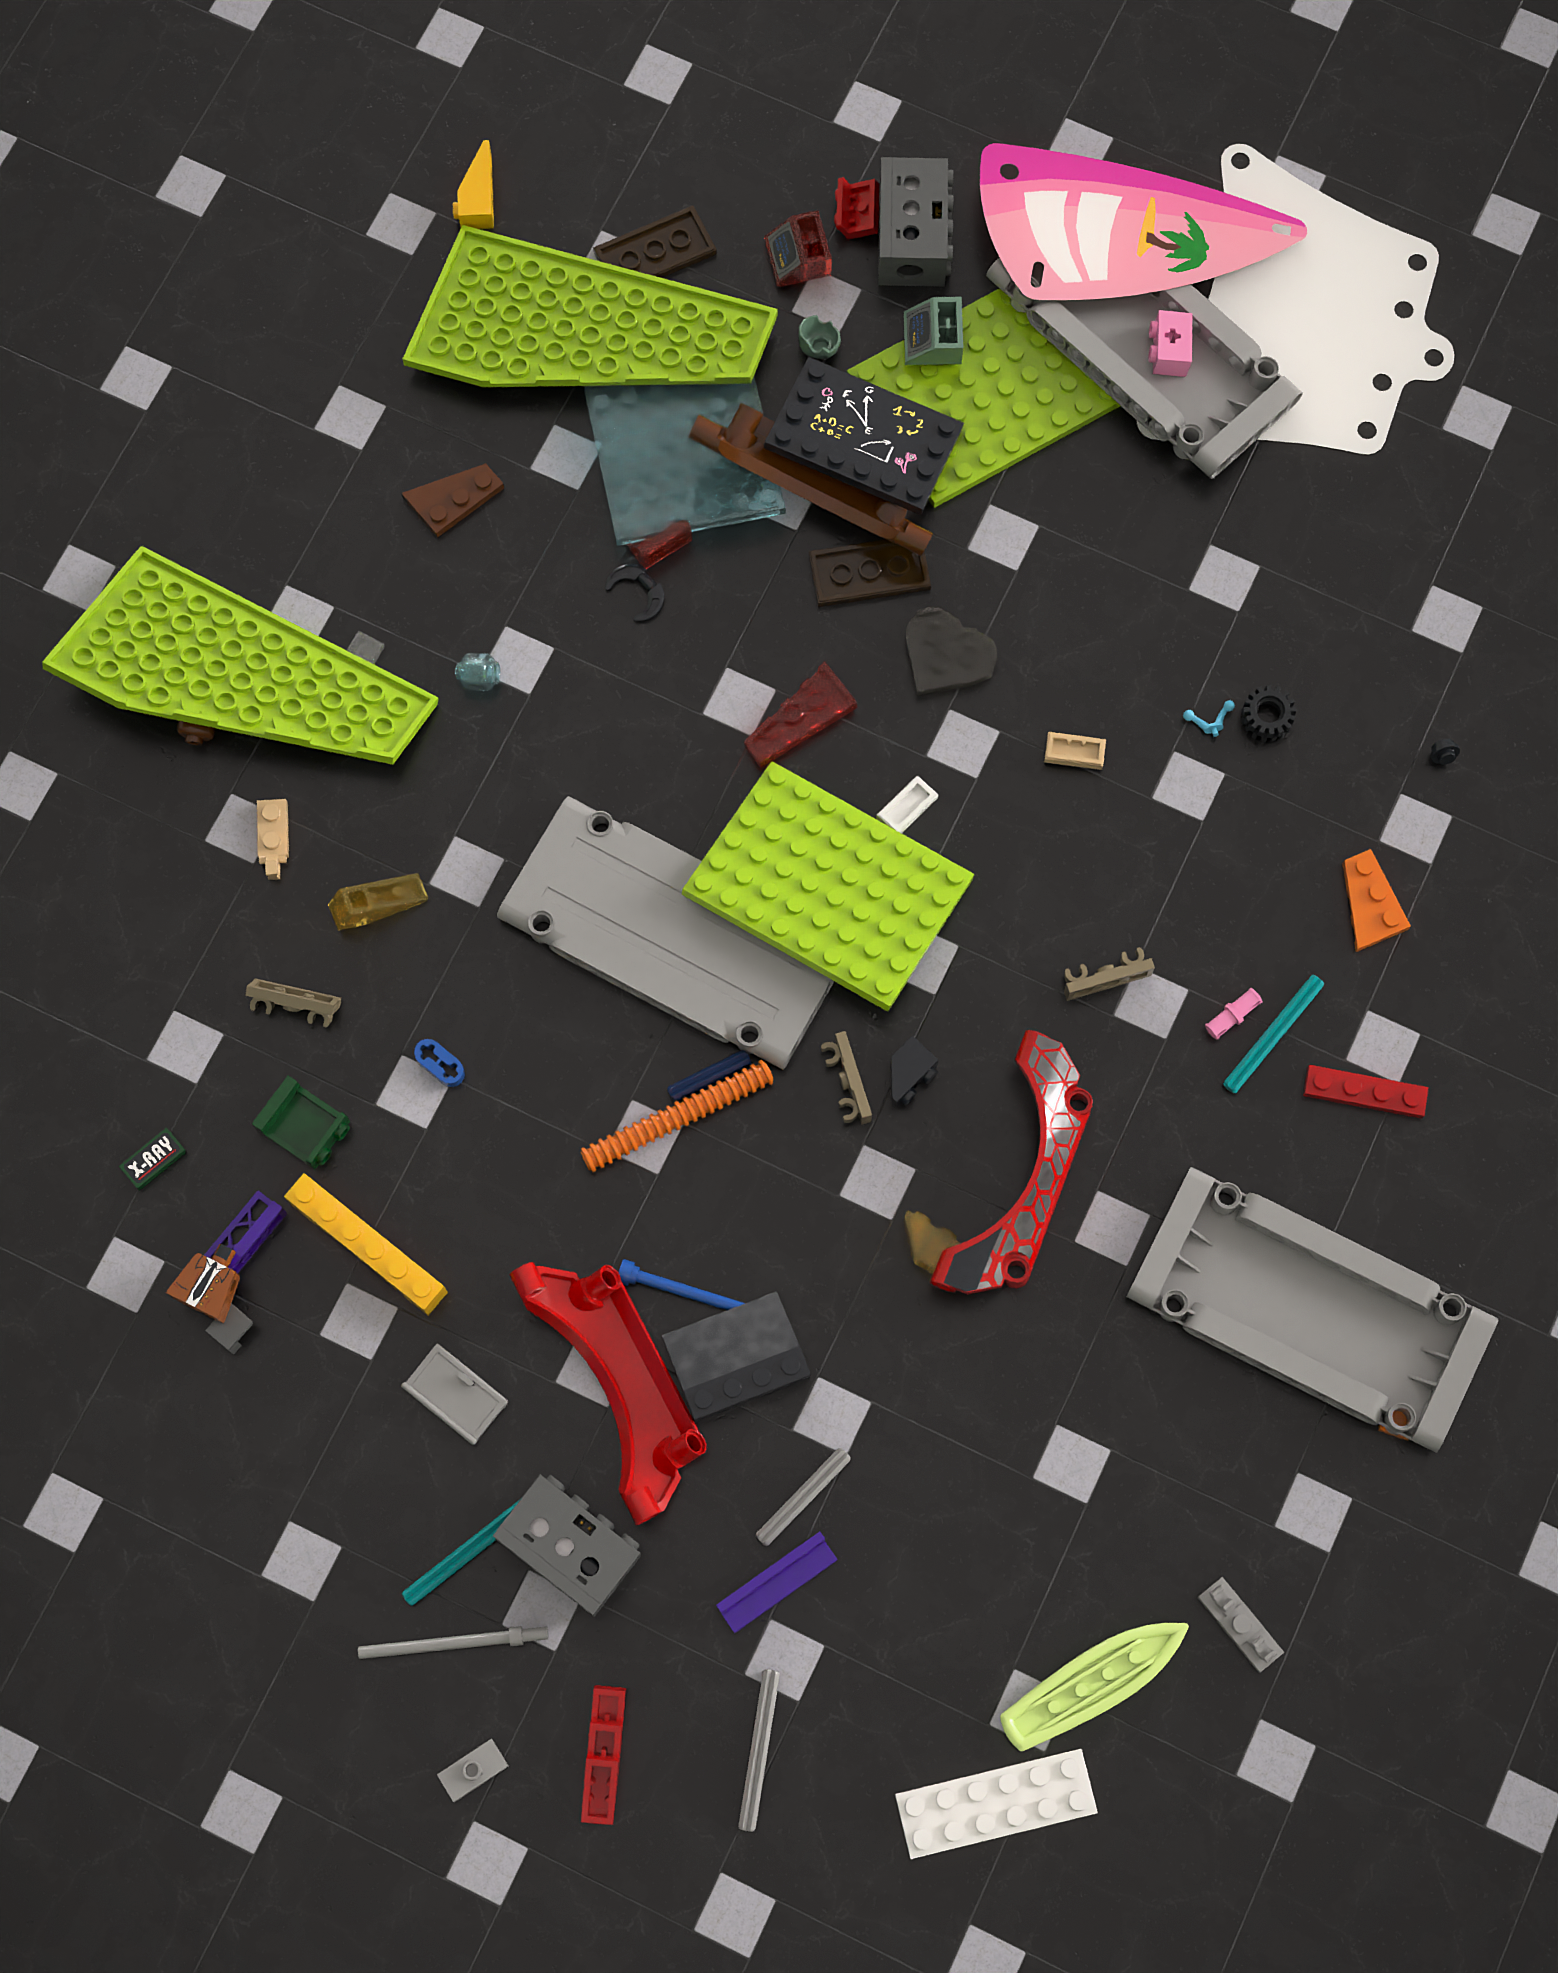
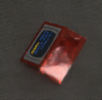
[764,210,832,287]

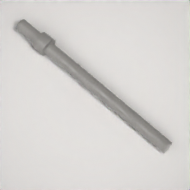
[358,1626,548,1659]

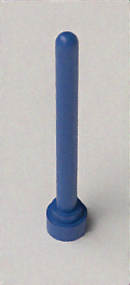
[619,1259,745,1310]

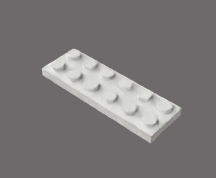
[895,1749,1098,1859]

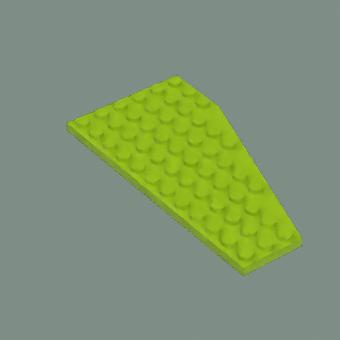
[403,225,778,387]
[42,546,438,765]

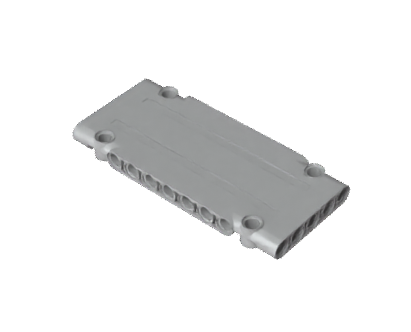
[986,258,1303,479]
[497,796,834,1070]
[1126,1167,1498,1453]

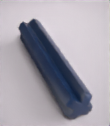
[667,1050,751,1102]

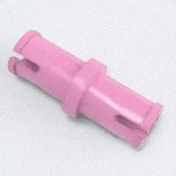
[1204,988,1263,1040]

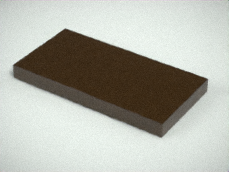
[593,205,717,278]
[809,539,931,607]

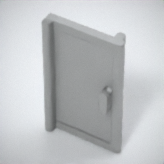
[401,1343,508,1445]

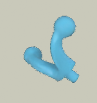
[1183,700,1235,737]

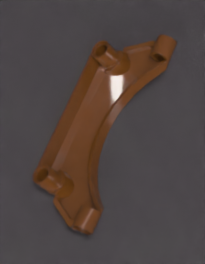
[688,403,933,556]

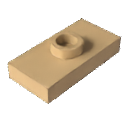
[1044,732,1106,770]

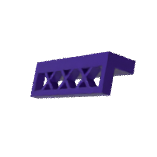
[204,1190,287,1274]
[716,1531,838,1634]

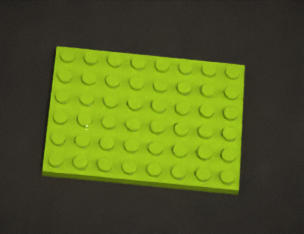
[847,288,1120,508]
[682,761,974,1011]

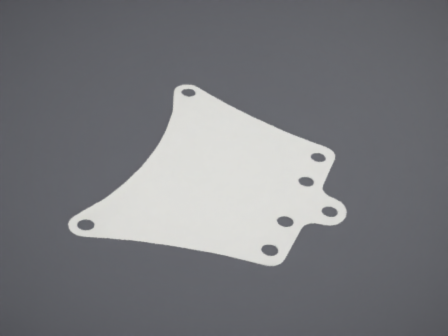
[1137,144,1454,455]

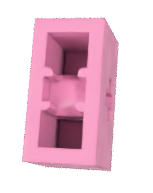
[1148,310,1192,377]

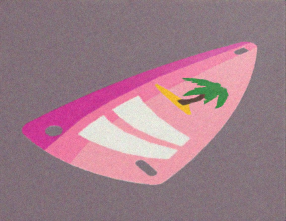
[980,143,1307,300]

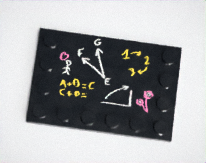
[764,357,964,515]

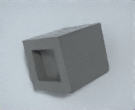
[205,1303,253,1355]

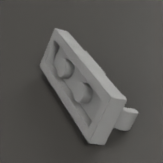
[1197,1577,1284,1673]

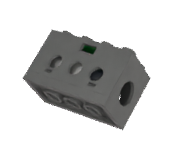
[878,157,953,287]
[493,1474,641,1617]

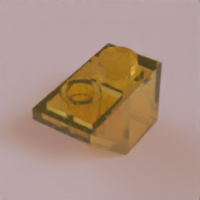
[903,1211,960,1275]

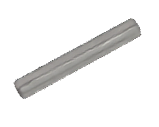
[756,1448,851,1546]

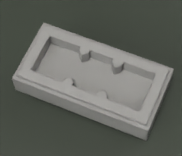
[437,1739,509,1802]

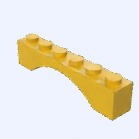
[284,1173,448,1316]

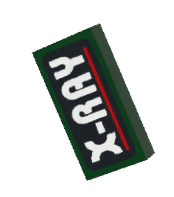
[119,1127,187,1191]

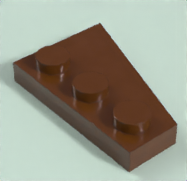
[401,463,504,538]

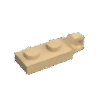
[257,799,289,880]

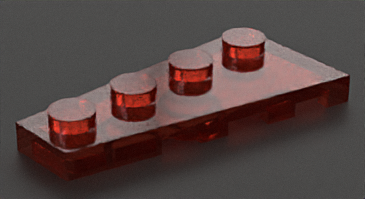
[744,661,857,768]

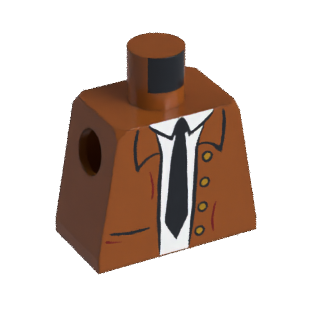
[166,1244,240,1324]

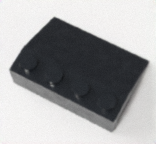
[662,1291,811,1422]

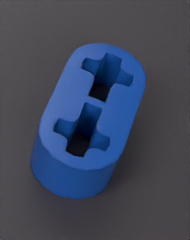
[414,1039,465,1087]

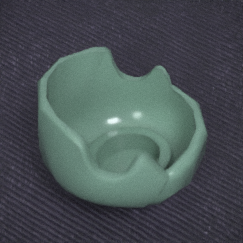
[798,315,841,359]

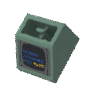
[903,297,963,365]

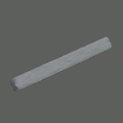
[738,1669,780,1832]

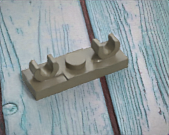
[1064,947,1155,1001]
[245,978,341,1027]
[821,1031,872,1125]

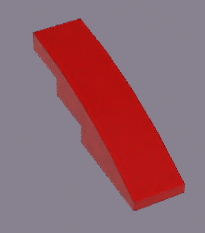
[581,1685,626,1825]

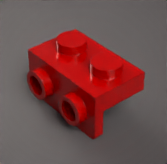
[834,177,880,240]

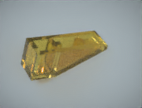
[328,873,428,931]

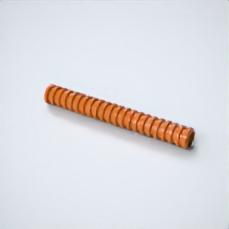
[580,1060,774,1173]

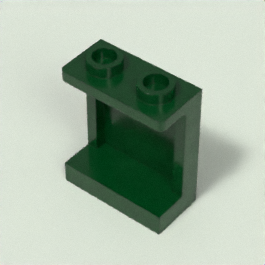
[252,1075,350,1170]

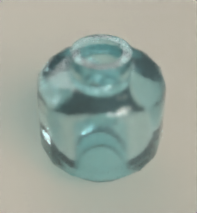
[455,653,501,691]

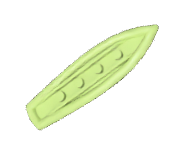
[1000,1623,1189,1751]

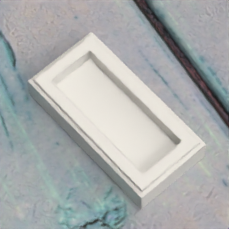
[876,776,938,833]

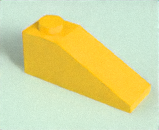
[453,140,494,229]

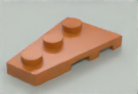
[1343,849,1411,952]

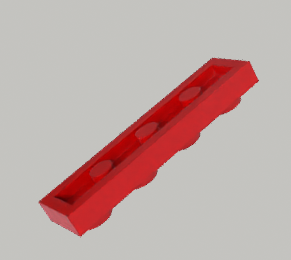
[1303,1065,1429,1119]

